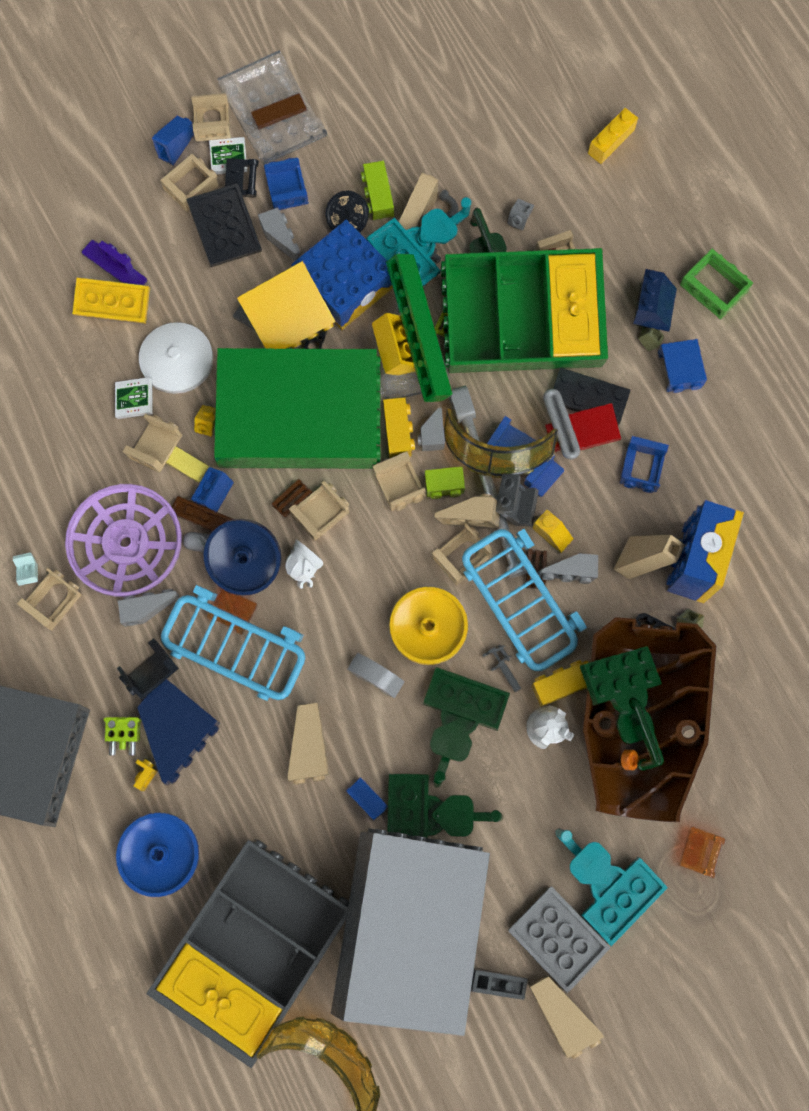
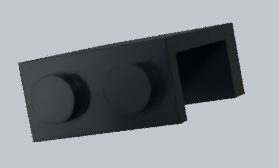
[117,638,179,700]

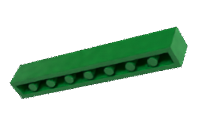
[386,254,453,402]

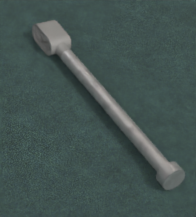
[449,385,527,578]

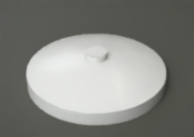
[139,323,213,394]

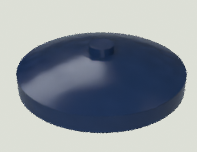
[203,519,282,595]

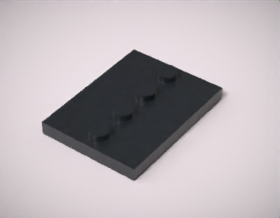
[186,183,262,267]

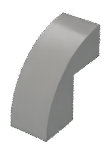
[347,653,405,698]

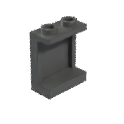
[496,474,539,526]

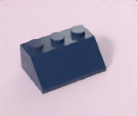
[633,269,677,332]

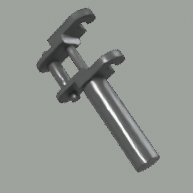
[482,645,521,692]

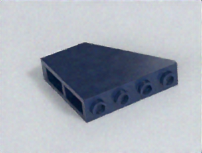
[137,679,220,786]

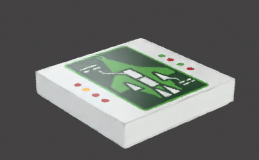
[209,137,248,175]
[115,377,152,419]

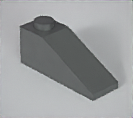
[471,968,528,1000]

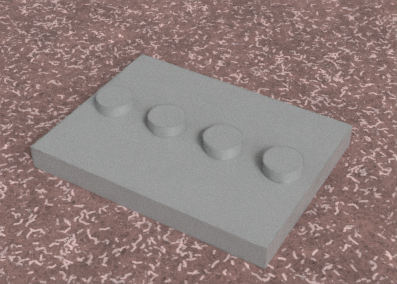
[508,886,610,993]

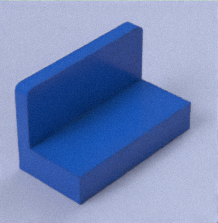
[524,451,564,497]
[191,467,234,512]
[346,777,388,821]

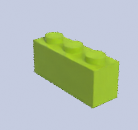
[360,160,394,220]

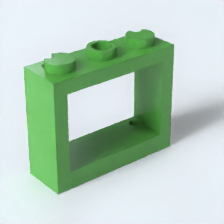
[680,249,753,320]

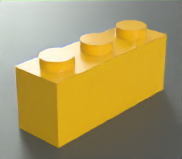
[588,108,638,164]
[383,397,415,459]
[531,660,588,707]

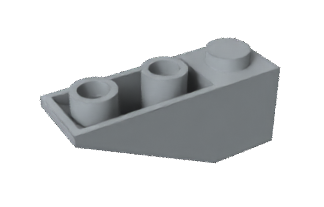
[258,208,300,261]
[537,553,598,584]
[118,589,179,627]

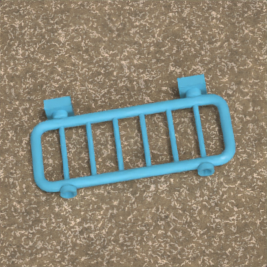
[462,529,587,671]
[161,585,305,701]

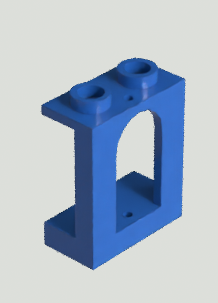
[619,436,669,493]

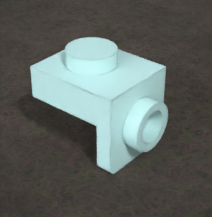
[13,553,38,586]

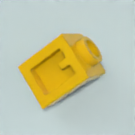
[133,758,157,792]

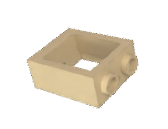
[160,154,218,212]

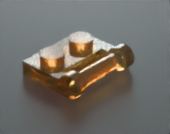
[207,589,258,635]
[679,827,726,879]

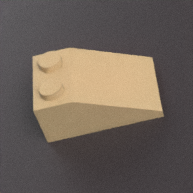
[435,494,500,528]

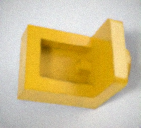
[194,405,216,437]

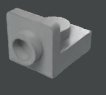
[507,199,534,230]

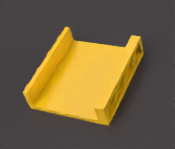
[237,261,336,349]

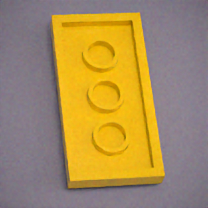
[72,278,150,324]

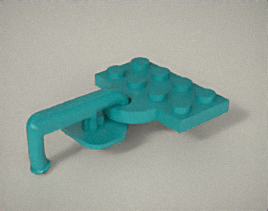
[366,197,471,286]
[555,828,668,947]

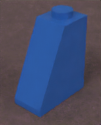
[152,115,194,166]

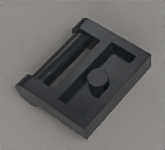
[225,158,259,198]

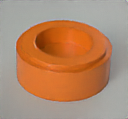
[621,749,639,770]

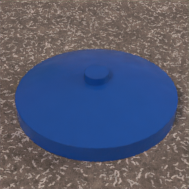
[116,813,199,897]

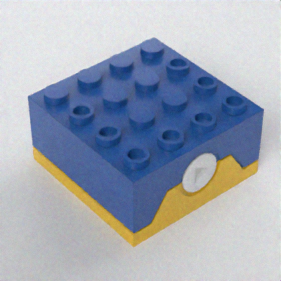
[291,220,393,330]
[666,500,744,603]

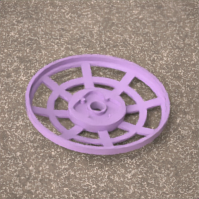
[65,484,182,597]

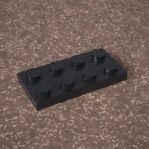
[553,367,631,425]

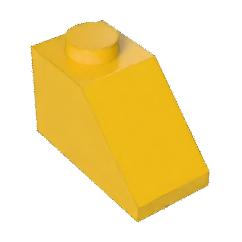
[532,510,574,553]

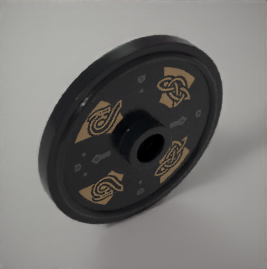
[325,190,369,233]

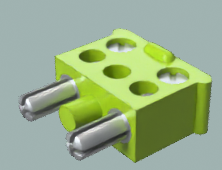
[104,717,142,756]

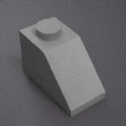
[417,408,445,451]

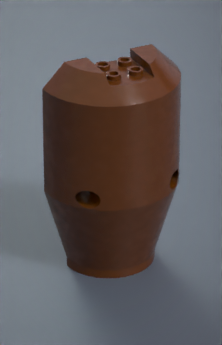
[583,617,717,823]

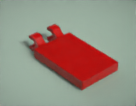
[545,403,621,452]

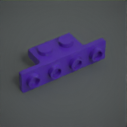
[82,240,148,285]

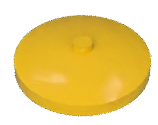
[390,587,468,665]

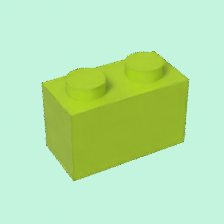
[424,467,465,499]

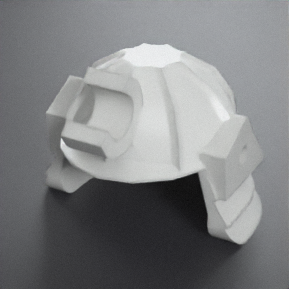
[285,540,323,589]
[526,705,575,749]

